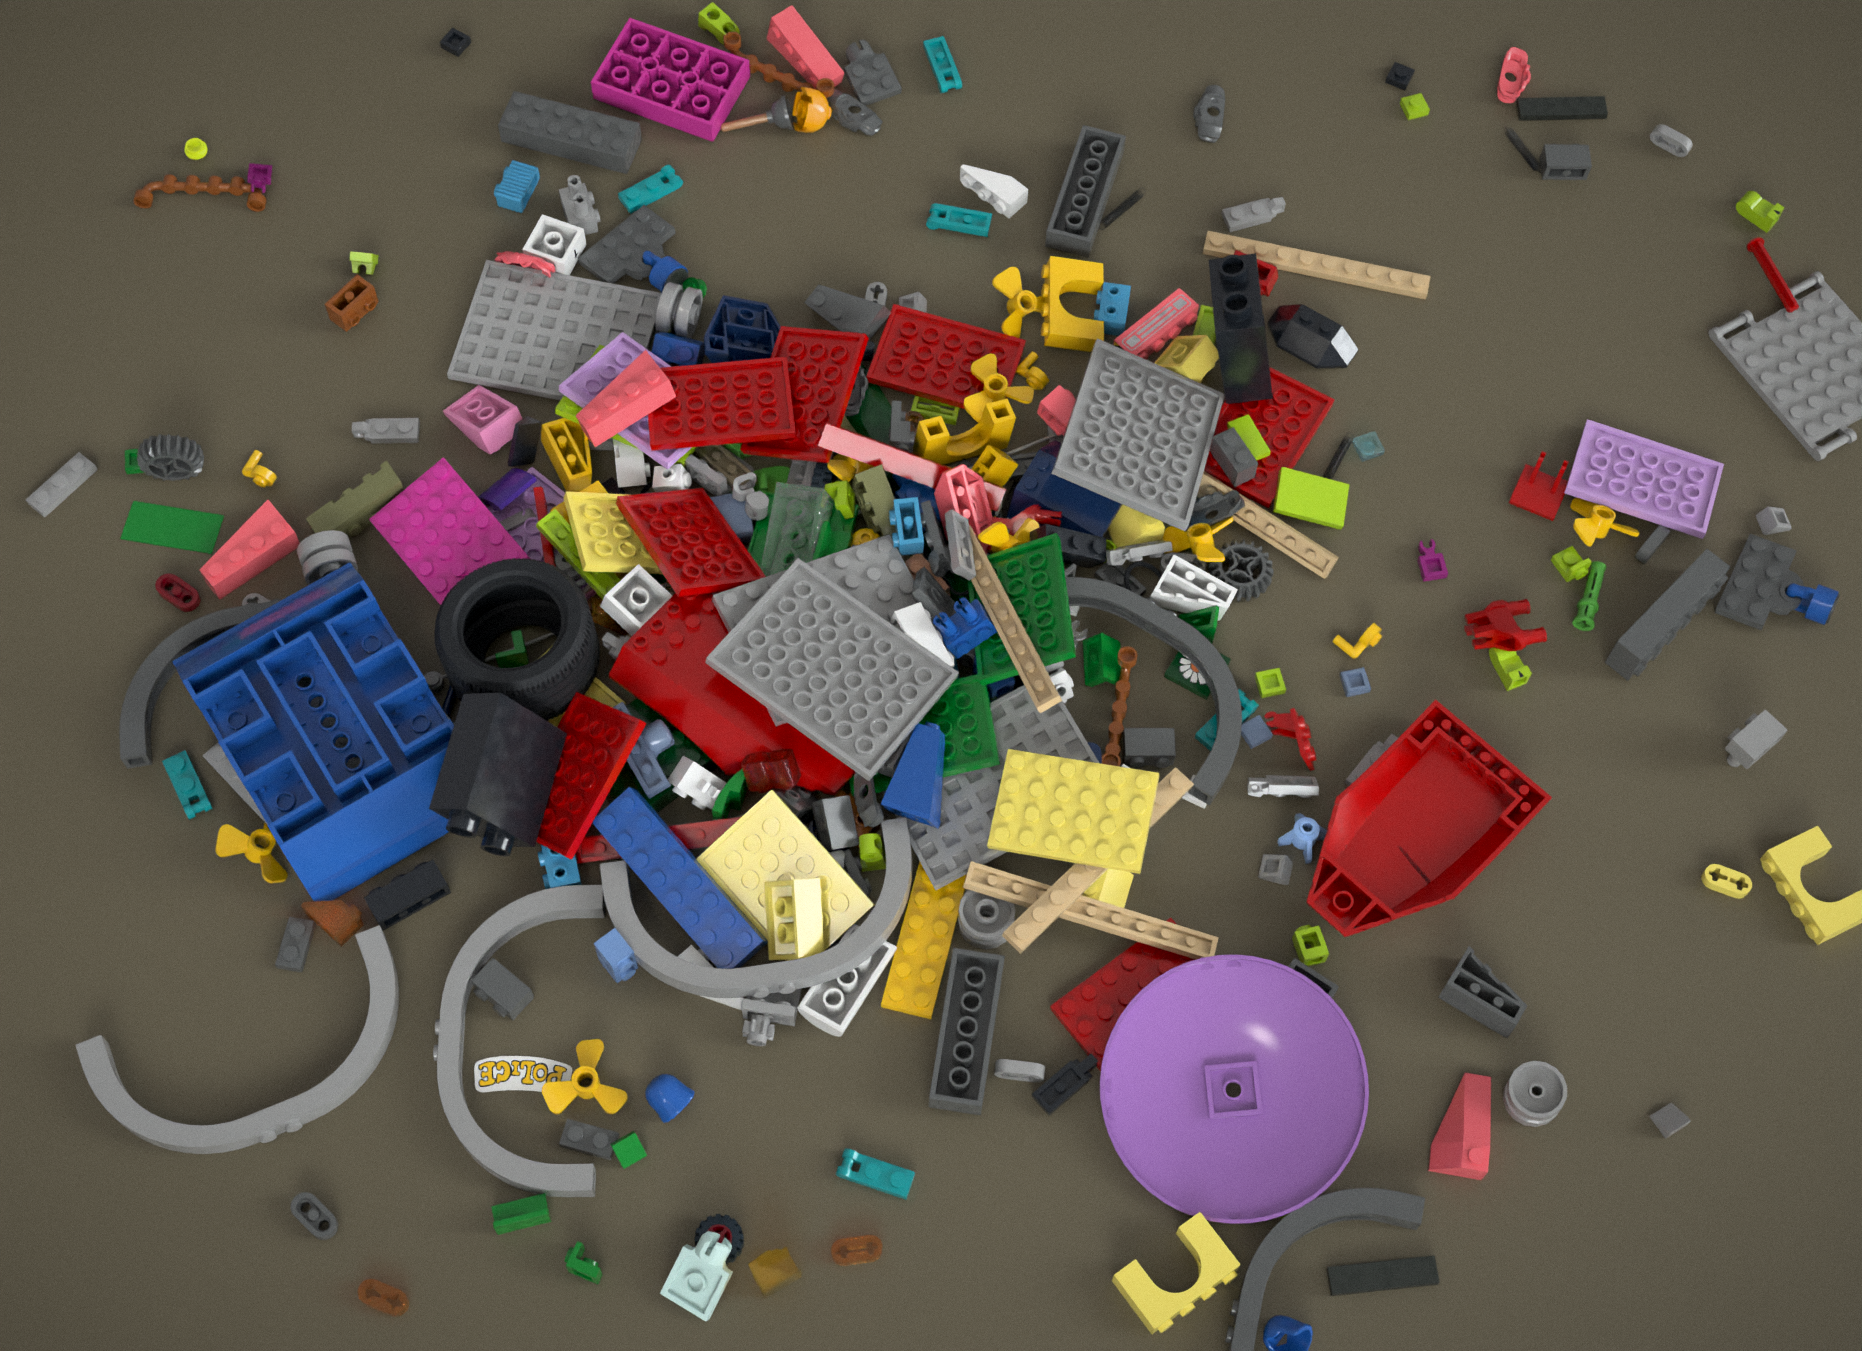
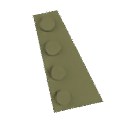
[306,460,404,537]
[851,464,914,562]

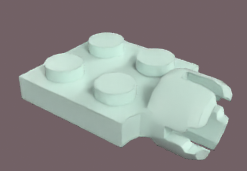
[660,1231,733,1321]

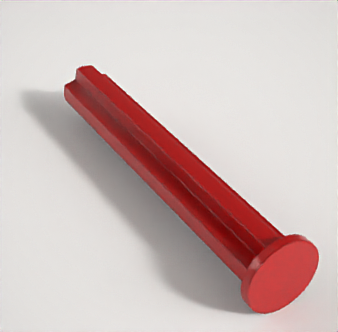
[1746,237,1799,313]

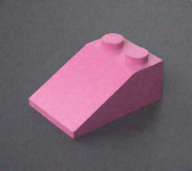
[443,385,523,455]

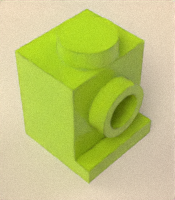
[1292,925,1329,967]

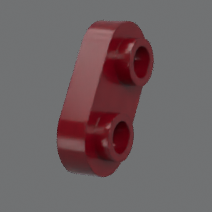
[155,573,201,612]

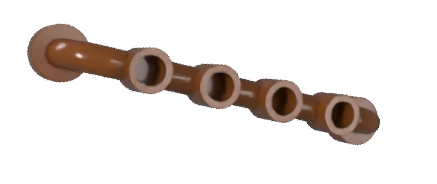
[723,32,834,99]
[133,175,266,212]
[1102,646,1138,767]

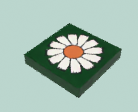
[1164,651,1231,700]

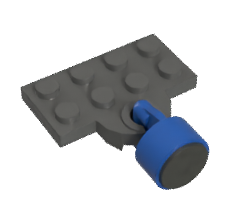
[578,205,688,292]
[1715,534,1840,631]

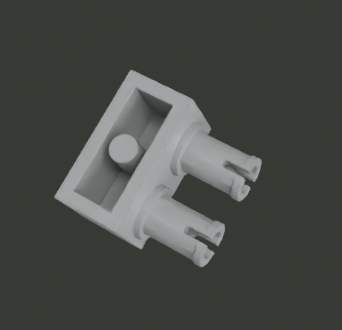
[558,175,601,235]
[1725,709,1788,769]

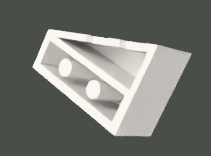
[1150,555,1238,621]

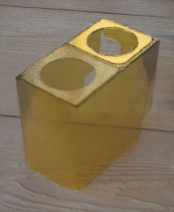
[748,1247,802,1299]

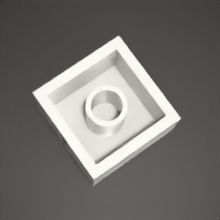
[522,214,587,276]
[600,564,672,636]

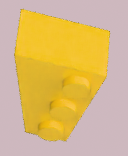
[541,418,592,492]

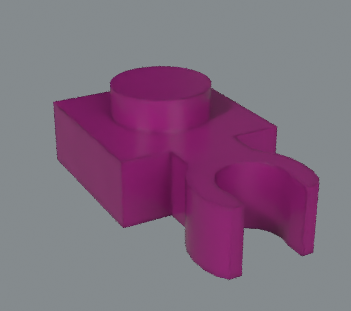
[248,163,272,193]
[1417,539,1448,582]

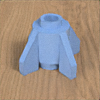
[1277,813,1327,864]

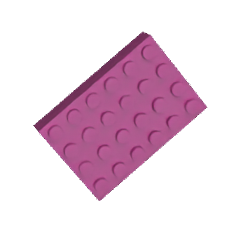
[591,18,750,142]
[369,457,532,605]

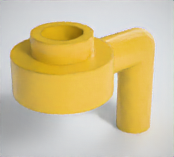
[1016,351,1049,390]
[242,450,277,488]
[1332,623,1382,659]

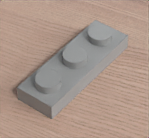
[26,452,98,518]
[945,509,976,580]

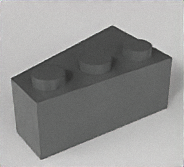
[804,284,891,341]
[1438,946,1527,1038]

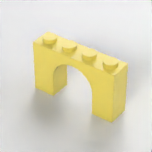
[1760,826,1862,945]
[1112,1212,1241,1334]

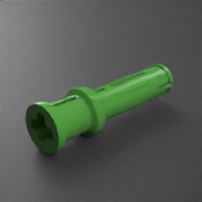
[1572,561,1606,631]

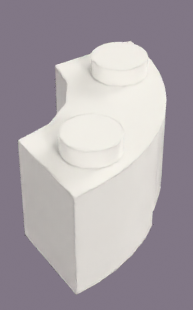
[613,439,651,488]

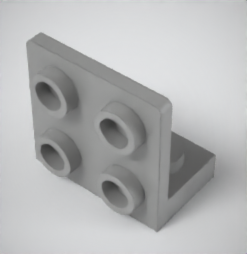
[685,447,754,496]
[742,989,801,1026]

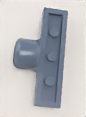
[613,702,674,799]

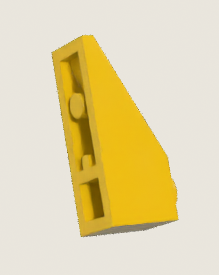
[971,444,1019,486]

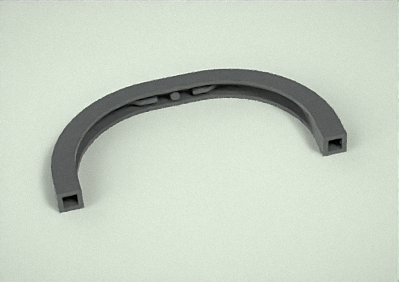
[960,577,1242,806]
[119,599,412,769]
[1225,1188,1425,1351]

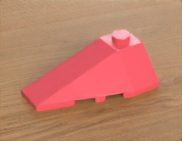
[1428,1073,1491,1180]

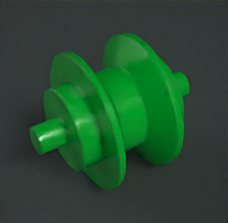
[682,277,707,298]

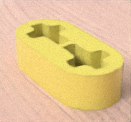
[1701,864,1752,899]

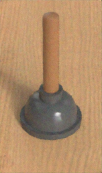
[721,94,794,132]

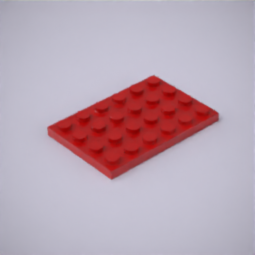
[866,304,1026,409]
[740,326,869,463]
[648,357,796,451]
[1204,367,1335,508]
[616,488,766,597]
[536,692,646,860]
[1050,917,1196,1071]

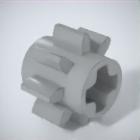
[742,1015,775,1046]

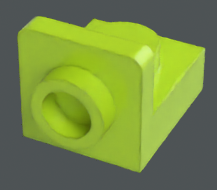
[825,480,855,519]
[1551,546,1592,582]

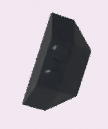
[1267,304,1359,368]

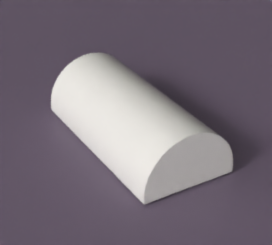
[797,924,897,1037]

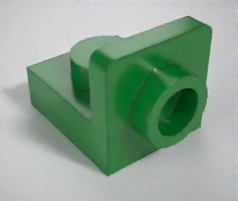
[564,1241,603,1285]

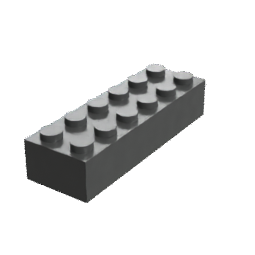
[498,91,642,174]
[1045,125,1126,258]
[1605,549,1730,681]
[929,948,1005,1115]

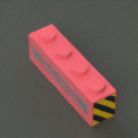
[1113,288,1199,360]

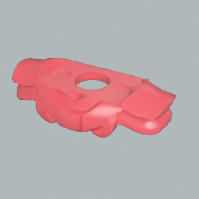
[1497,47,1531,103]
[495,251,555,278]

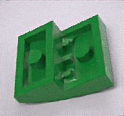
[712,769,748,820]

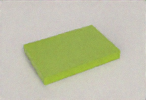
[1273,467,1350,530]

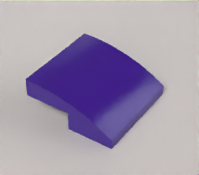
[478,468,537,511]

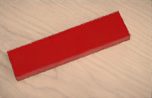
[533,486,556,567]

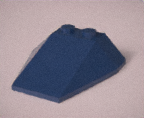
[703,295,781,363]
[1007,440,1123,537]

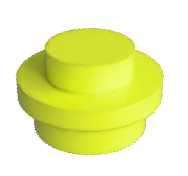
[184,138,208,160]

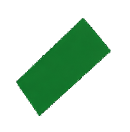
[120,501,224,554]

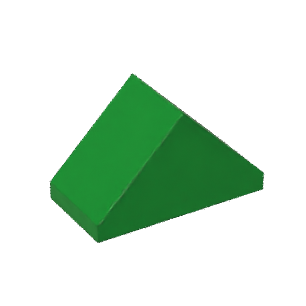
[1178,605,1219,644]

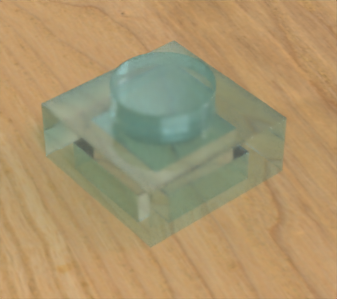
[1352,431,1385,462]

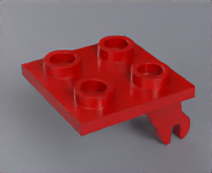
[1509,451,1569,521]
[1264,708,1317,771]

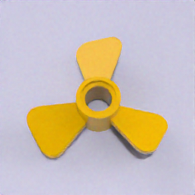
[992,267,1044,338]
[964,354,1034,423]
[827,454,888,482]
[1570,497,1639,546]
[1163,516,1233,562]
[978,518,1039,553]
[215,822,288,883]
[542,1039,628,1114]

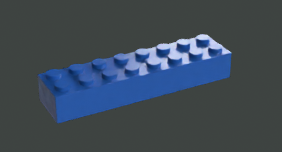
[592,787,768,969]

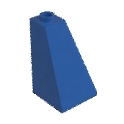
[881,722,945,829]

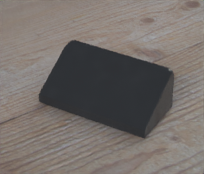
[508,416,542,467]

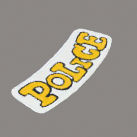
[474,1056,572,1093]

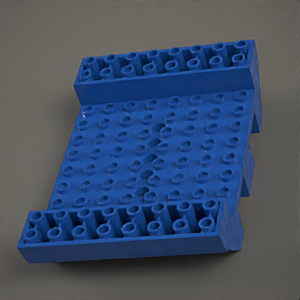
[172,562,454,908]

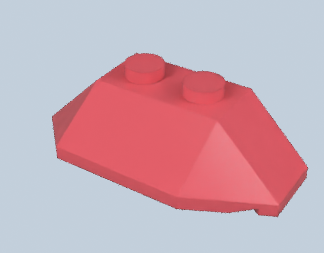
[934,464,992,555]

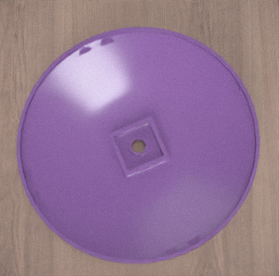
[1100,955,1369,1224]

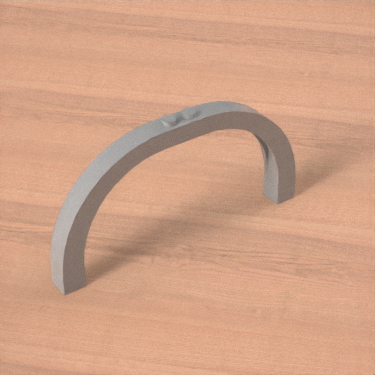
[600,817,912,998]
[433,885,605,1197]
[75,925,399,1154]

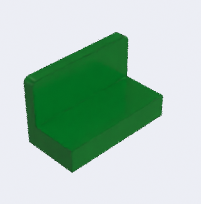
[813,521,853,560]
[495,630,529,668]
[1083,633,1121,687]
[491,1193,551,1235]

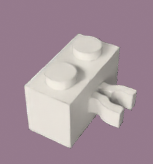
[668,756,727,811]

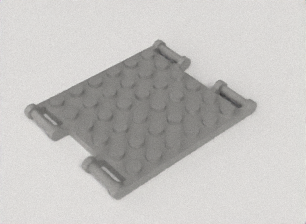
[1708,271,1862,461]

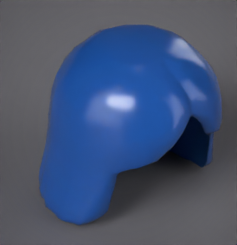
[645,1074,695,1123]
[1263,1315,1313,1351]

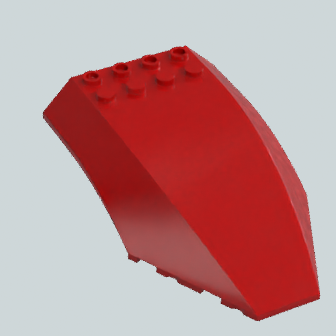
[609,591,855,795]
[1306,699,1552,938]

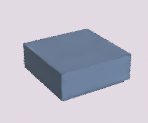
[1339,667,1371,697]
[1241,715,1273,749]

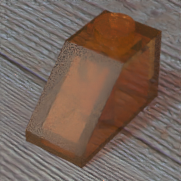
[301,900,364,947]

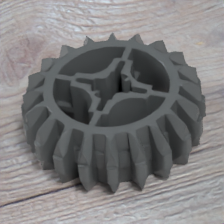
[137,434,204,481]
[1208,539,1274,602]

